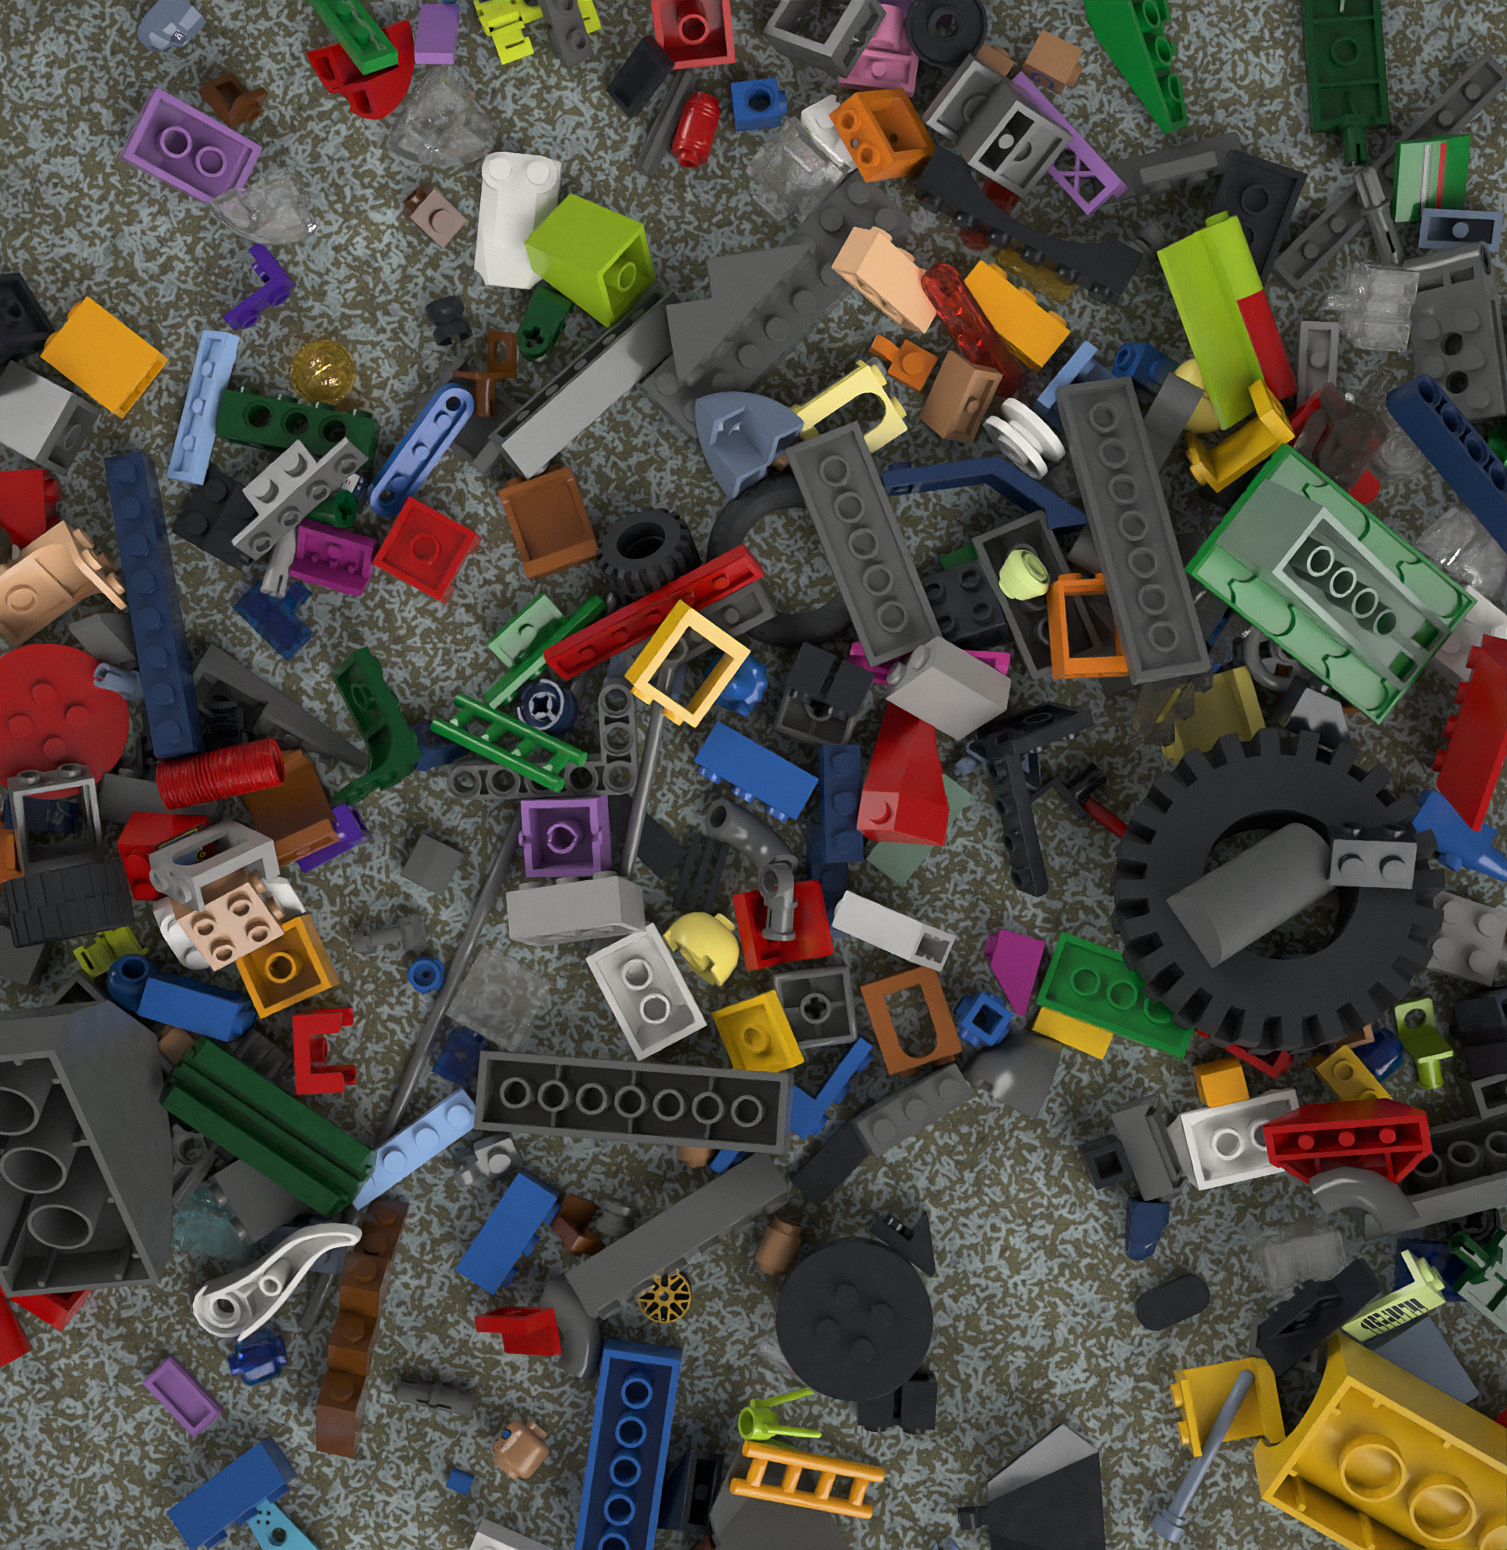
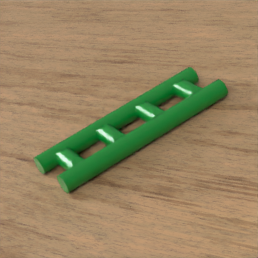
[430,693,588,793]

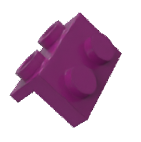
[288,518,378,596]

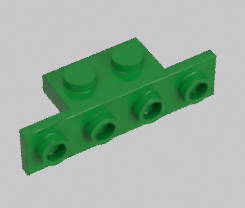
[483,592,607,710]

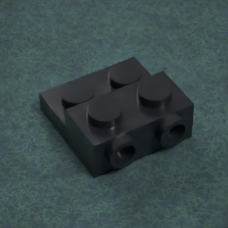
[172,466,259,571]

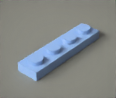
[167,330,240,485]
[352,1086,476,1211]

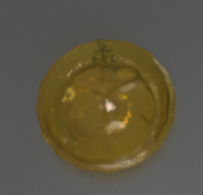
[290,340,356,405]

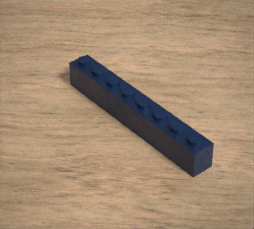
[104,450,206,762]

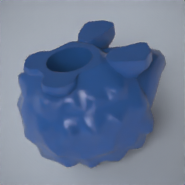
[701,651,768,718]

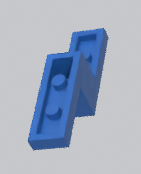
[709,1034,874,1175]

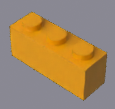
[949,260,1071,375]

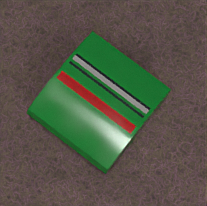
[1391,133,1471,222]

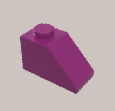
[983,927,1046,1016]

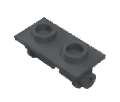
[536,0,594,67]

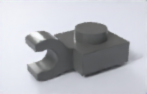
[453,1132,525,1187]

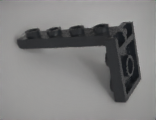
[973,701,1094,898]

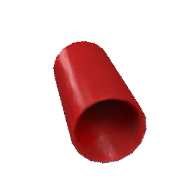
[156,737,285,812]

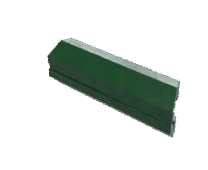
[158,1035,378,1217]

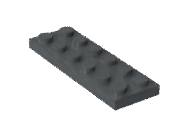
[784,421,943,668]

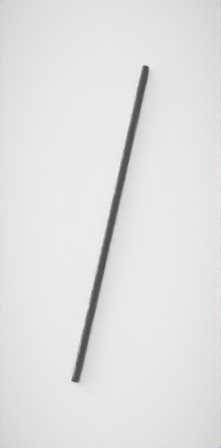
[298,591,621,1331]

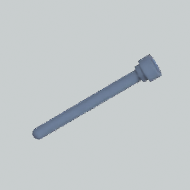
[1150,1369,1255,1543]

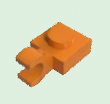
[868,334,938,393]

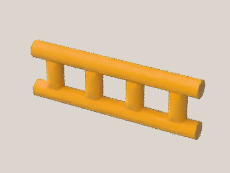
[730,1440,885,1519]

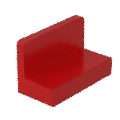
[474,1306,561,1356]

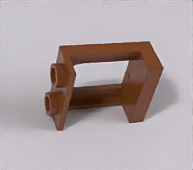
[858,964,963,1078]

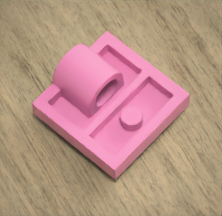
[838,4,919,97]

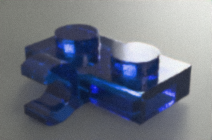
[232,580,316,661]

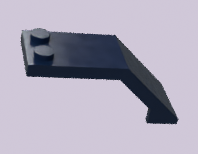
[880,456,1087,536]

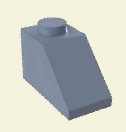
[1418,208,1504,252]

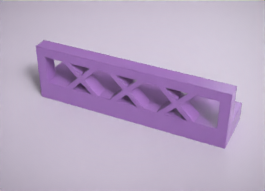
[1012,71,1128,217]

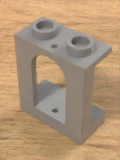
[148,818,280,913]

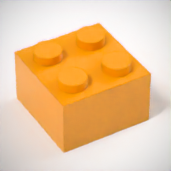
[235,914,341,1019]

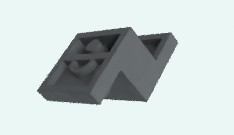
[922,53,1073,199]

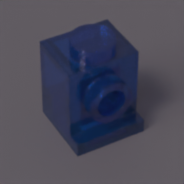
[432,1024,490,1088]

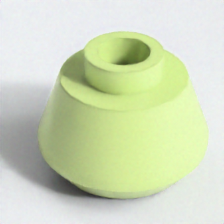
[999,550,1050,601]

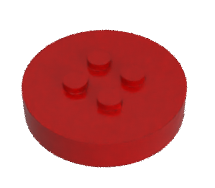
[0,643,129,799]

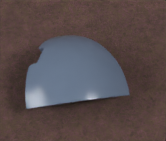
[695,391,804,501]

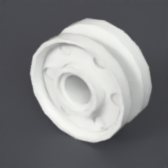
[983,398,1066,480]

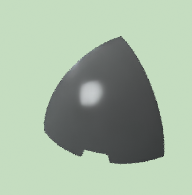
[960,1033,1062,1119]

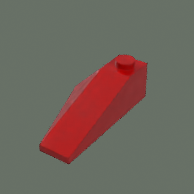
[856,701,950,846]

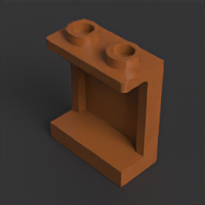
[497,464,599,582]

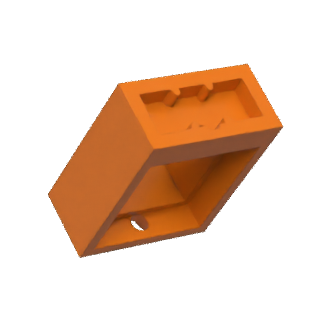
[829,88,937,183]
[1046,573,1129,680]

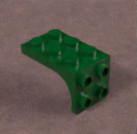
[330,646,423,806]

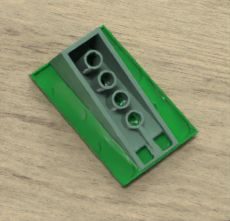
[1183,443,1478,725]

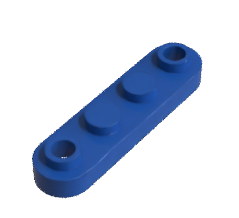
[366,383,474,517]

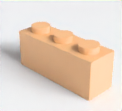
[831,226,947,334]

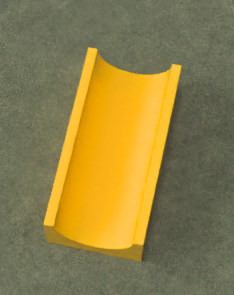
[1253,1331,1507,1550]

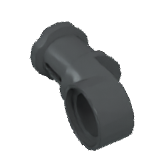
[757,863,798,941]

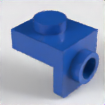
[1111,343,1179,397]

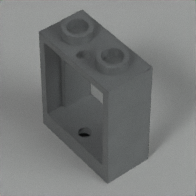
[762,0,887,79]
[6,763,105,876]

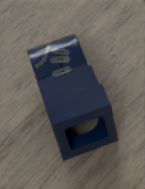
[1,794,79,834]

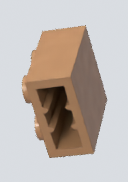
[170,866,285,972]

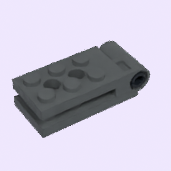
[1402,240,1507,425]

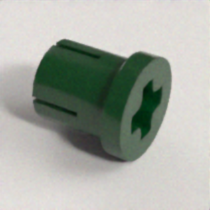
[306,490,357,529]

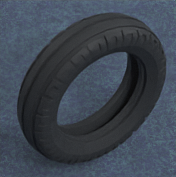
[706,472,853,649]

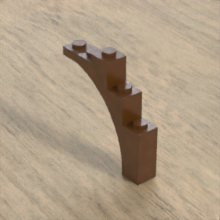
[316,1197,409,1459]

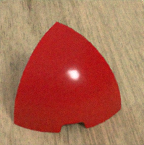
[306,19,414,120]

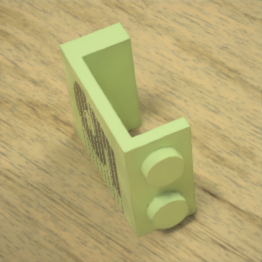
[1341,1249,1446,1343]

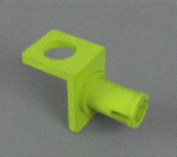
[1393,996,1454,1089]

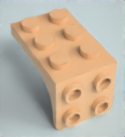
[0,520,128,647]

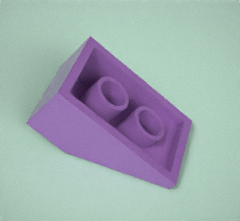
[118,87,263,216]

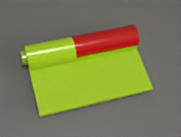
[1157,210,1299,430]

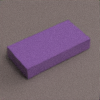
[414,4,460,64]
[142,1354,224,1438]

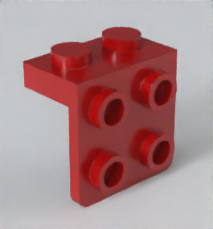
[732,879,833,971]

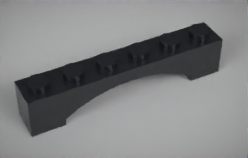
[915,145,1143,306]

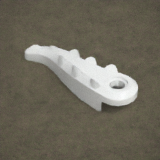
[193,1223,362,1342]

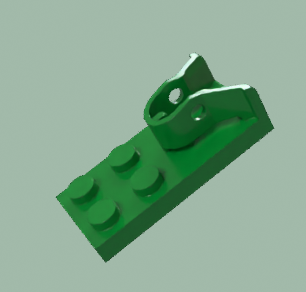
[1035,932,1195,1063]

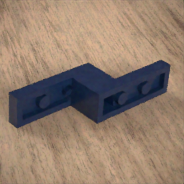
[806,745,864,938]

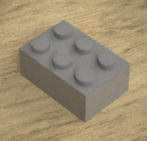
[506,871,646,947]

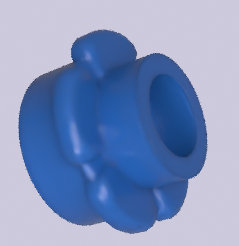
[407,955,445,993]

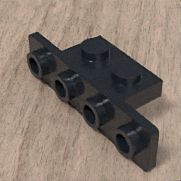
[1257,1258,1384,1376]

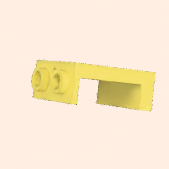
[789,360,908,454]

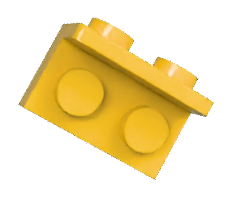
[1307,1044,1393,1102]

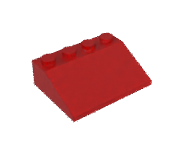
[1431,634,1507,832]

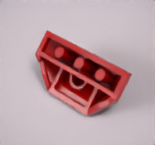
[1263,1098,1432,1185]

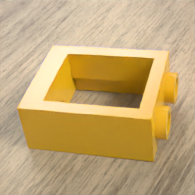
[624,599,751,728]

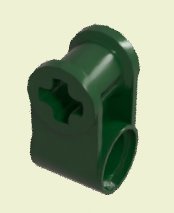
[516,284,575,363]

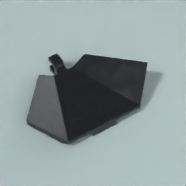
[957,1422,1106,1550]

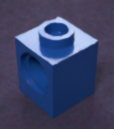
[731,78,787,132]

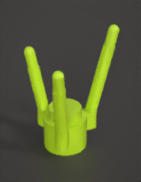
[738,1387,822,1450]

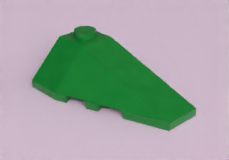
[1083,0,1188,135]

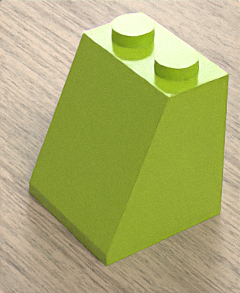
[524,193,656,328]

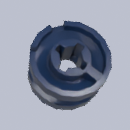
[517,679,579,737]

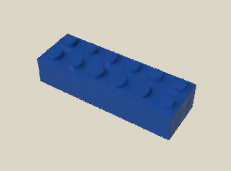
[574,1337,683,1550]

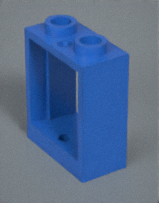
[137,972,258,1042]

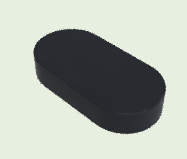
[1135,1274,1210,1331]

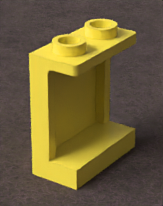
[1149,666,1266,766]

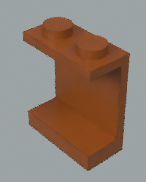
[243,749,341,868]

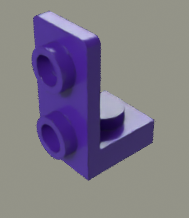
[223,241,295,331]
[296,803,372,873]

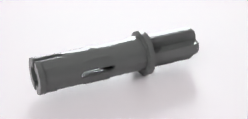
[1352,167,1406,281]

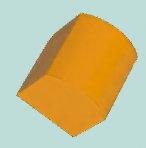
[1193,1056,1250,1108]

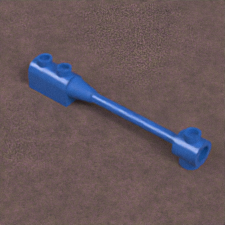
[1411,790,1507,882]

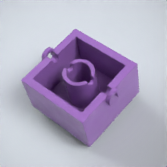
[518,795,612,878]

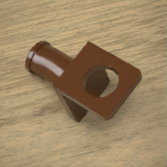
[453,331,517,417]

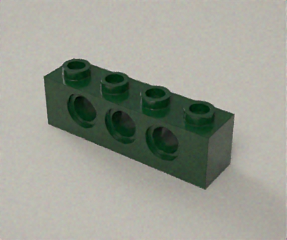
[215,386,381,472]

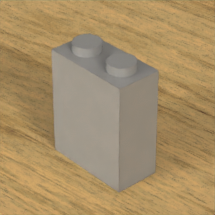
[885,636,1011,740]
[831,890,956,972]

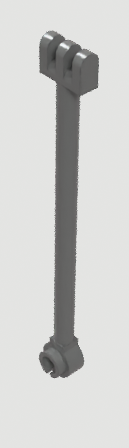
[617,634,689,881]

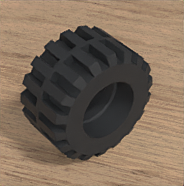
[596,507,701,607]

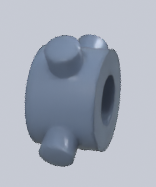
[951,754,980,778]

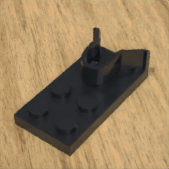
[1203,149,1308,289]

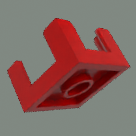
[372,496,482,605]
[292,1007,357,1095]

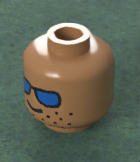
[492,1420,549,1480]

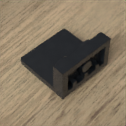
[920,559,1011,651]

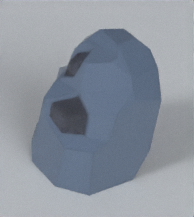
[137,0,206,52]

